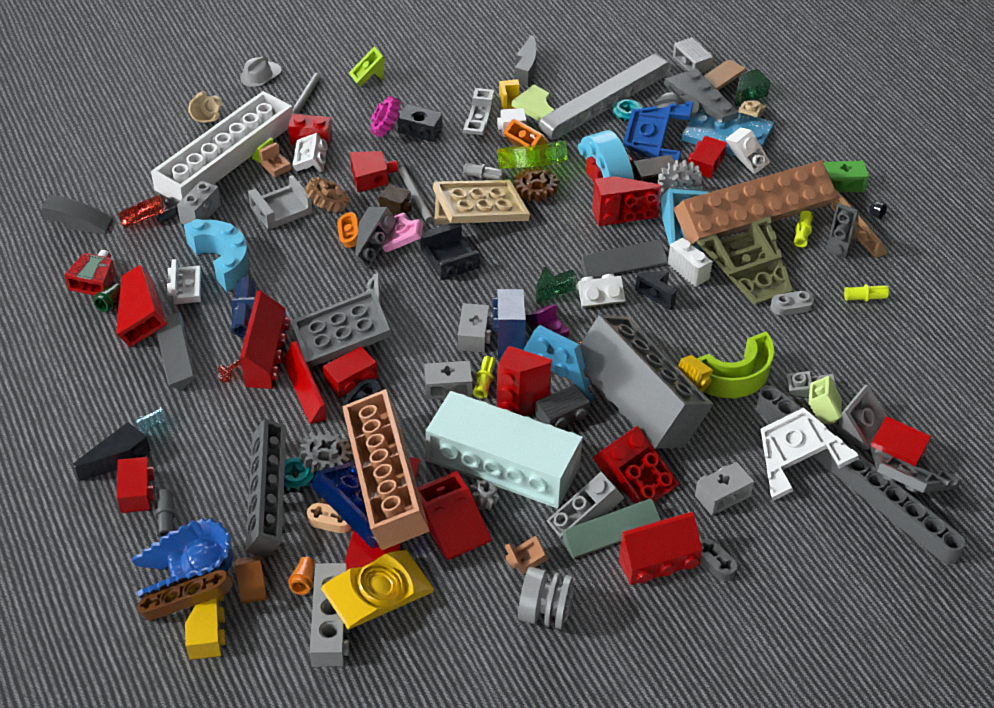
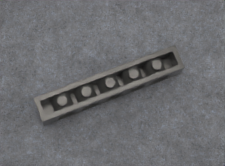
[246,418,286,558]

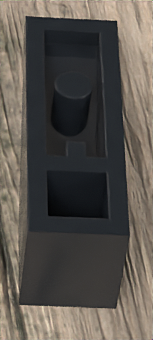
[72,422,150,482]

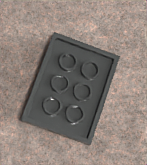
[291,289,392,368]

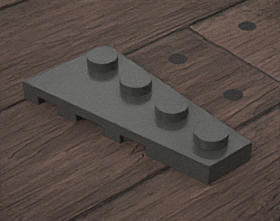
[664,69,739,123]

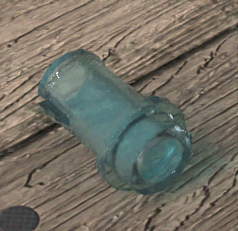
[134,408,167,433]

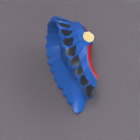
[132,518,234,598]

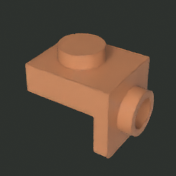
[260,143,291,178]
[505,536,549,574]

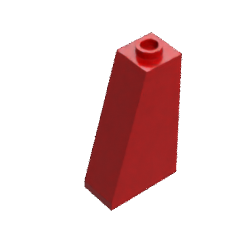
[116,265,167,348]

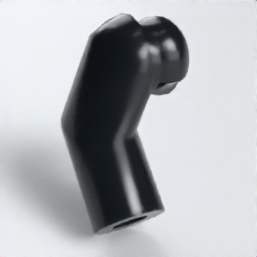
[155,197,178,224]

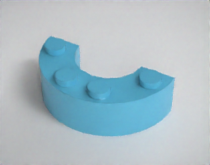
[578,130,634,180]
[184,219,249,292]

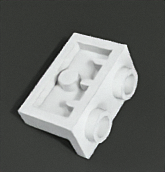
[293,133,328,173]

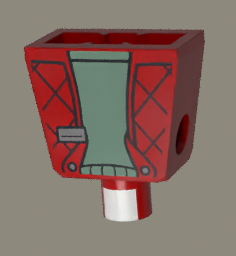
[64,250,115,296]

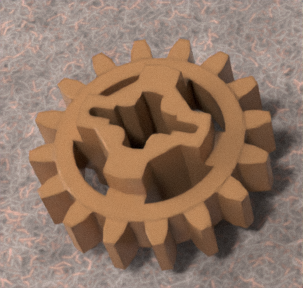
[305,177,349,213]

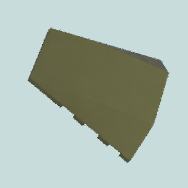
[697,216,792,305]

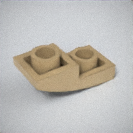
[738,100,766,118]

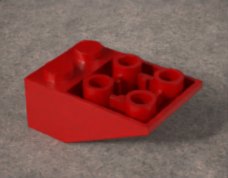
[592,176,661,226]
[592,425,679,504]
[417,471,492,560]

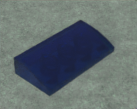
[311,462,379,549]

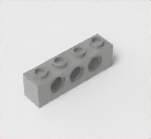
[310,563,350,667]

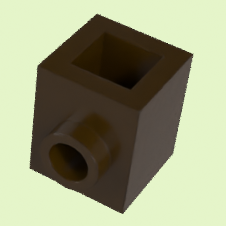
[379,184,413,216]

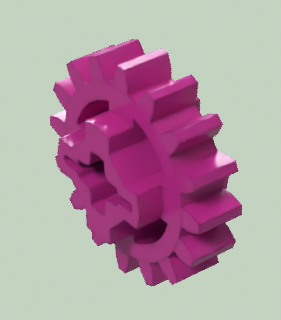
[370,96,401,138]

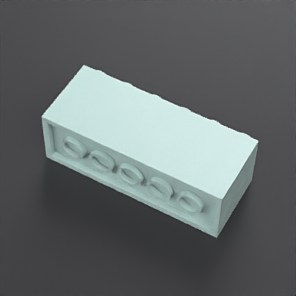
[426,391,583,509]

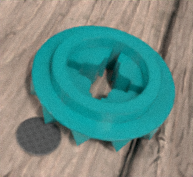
[613,99,643,121]
[284,457,314,490]

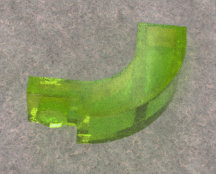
[497,141,568,169]

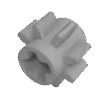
[469,480,499,510]

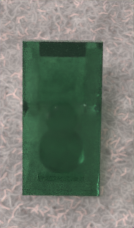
[536,266,576,304]

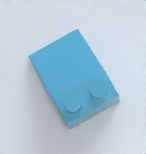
[661,189,708,251]

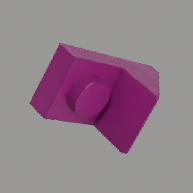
[526,304,569,338]

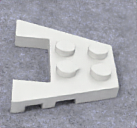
[761,408,859,501]

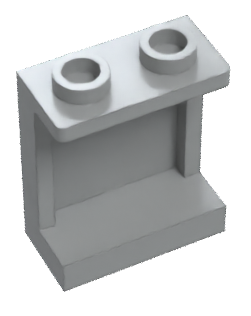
[248,175,314,230]

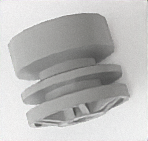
[518,567,574,630]

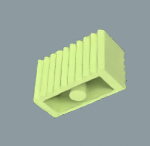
[808,376,842,425]

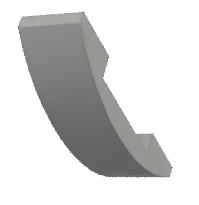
[463,88,494,135]

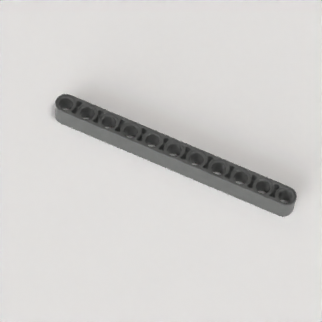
[756,386,965,564]

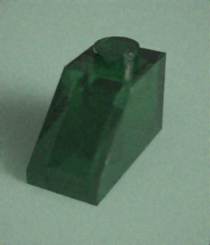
[734,69,770,107]

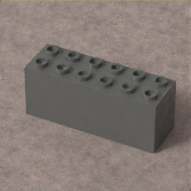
[580,315,714,449]

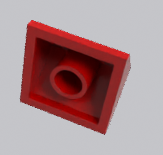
[870,416,931,466]

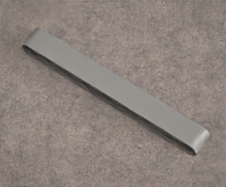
[538,53,672,140]

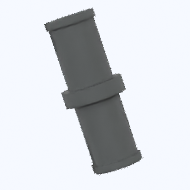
[155,489,175,538]

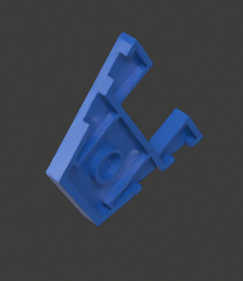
[623,101,693,162]

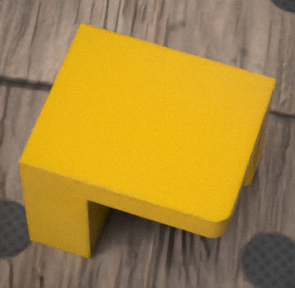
[499,79,519,110]

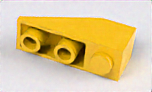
[185,595,226,660]

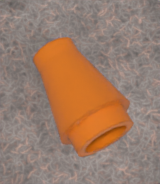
[288,557,315,595]

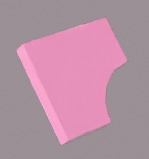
[382,213,423,253]

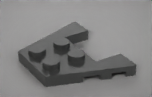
[870,447,962,493]

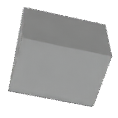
[836,385,888,450]

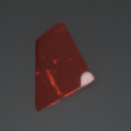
[117,194,164,228]

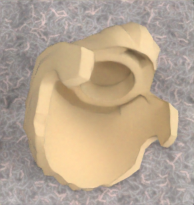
[188,91,223,123]

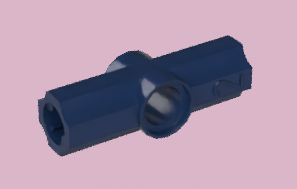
[231,277,256,337]

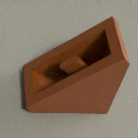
[235,555,267,604]

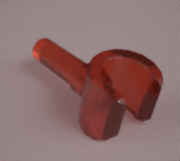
[217,358,241,383]

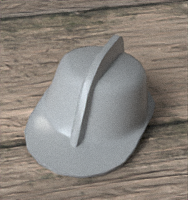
[240,57,282,87]

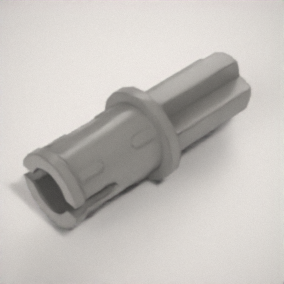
[463,162,504,180]

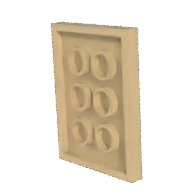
[433,180,530,223]

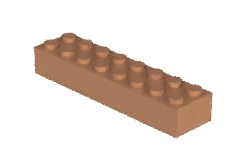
[674,160,838,246]
[342,389,429,550]

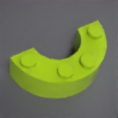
[697,331,774,399]

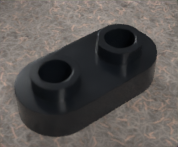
[343,379,380,406]

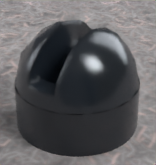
[869,201,887,219]

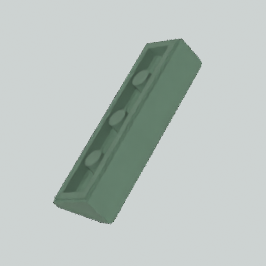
[563,499,661,559]

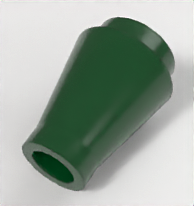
[93,283,121,312]

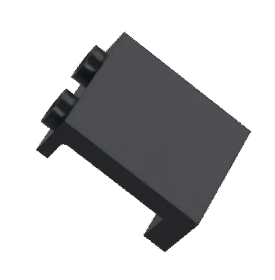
[420,223,480,280]

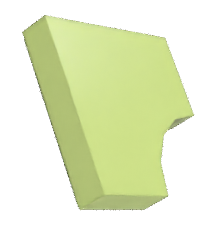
[512,85,554,122]

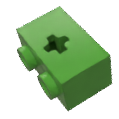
[824,161,869,192]

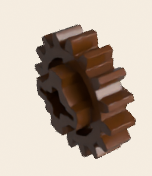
[514,166,558,202]

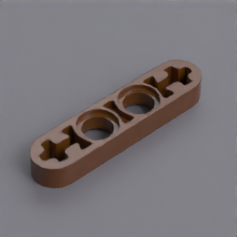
[137,570,233,621]

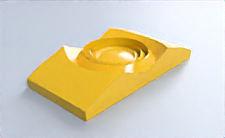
[321,550,434,630]

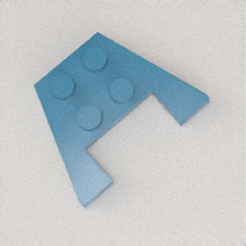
[524,325,594,405]

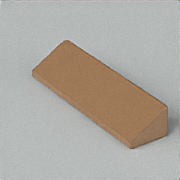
[704,60,746,90]
[830,190,888,258]

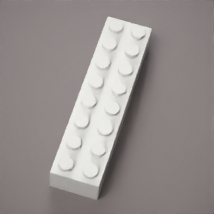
[151,91,293,203]

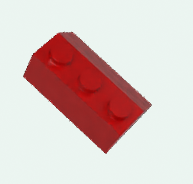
[497,346,552,416]
[619,512,702,585]

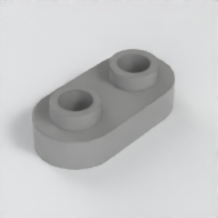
[770,291,814,316]

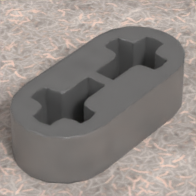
[700,539,737,581]

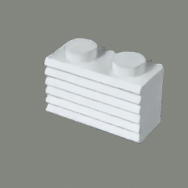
[668,238,713,287]

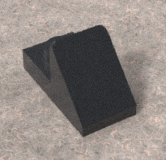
[635,271,677,310]

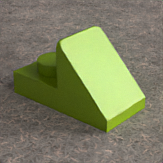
[349,46,385,86]

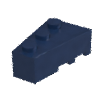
[493,289,525,359]

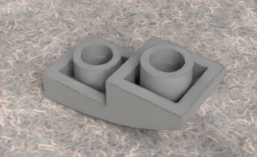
[787,371,835,397]

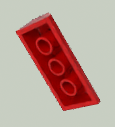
[240,291,290,389]

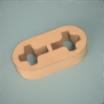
[307,503,353,533]

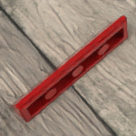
[283,341,327,424]

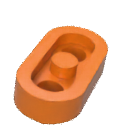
[337,212,360,248]

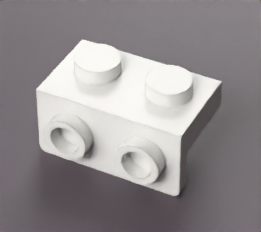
[167,259,201,304]
[576,274,625,308]

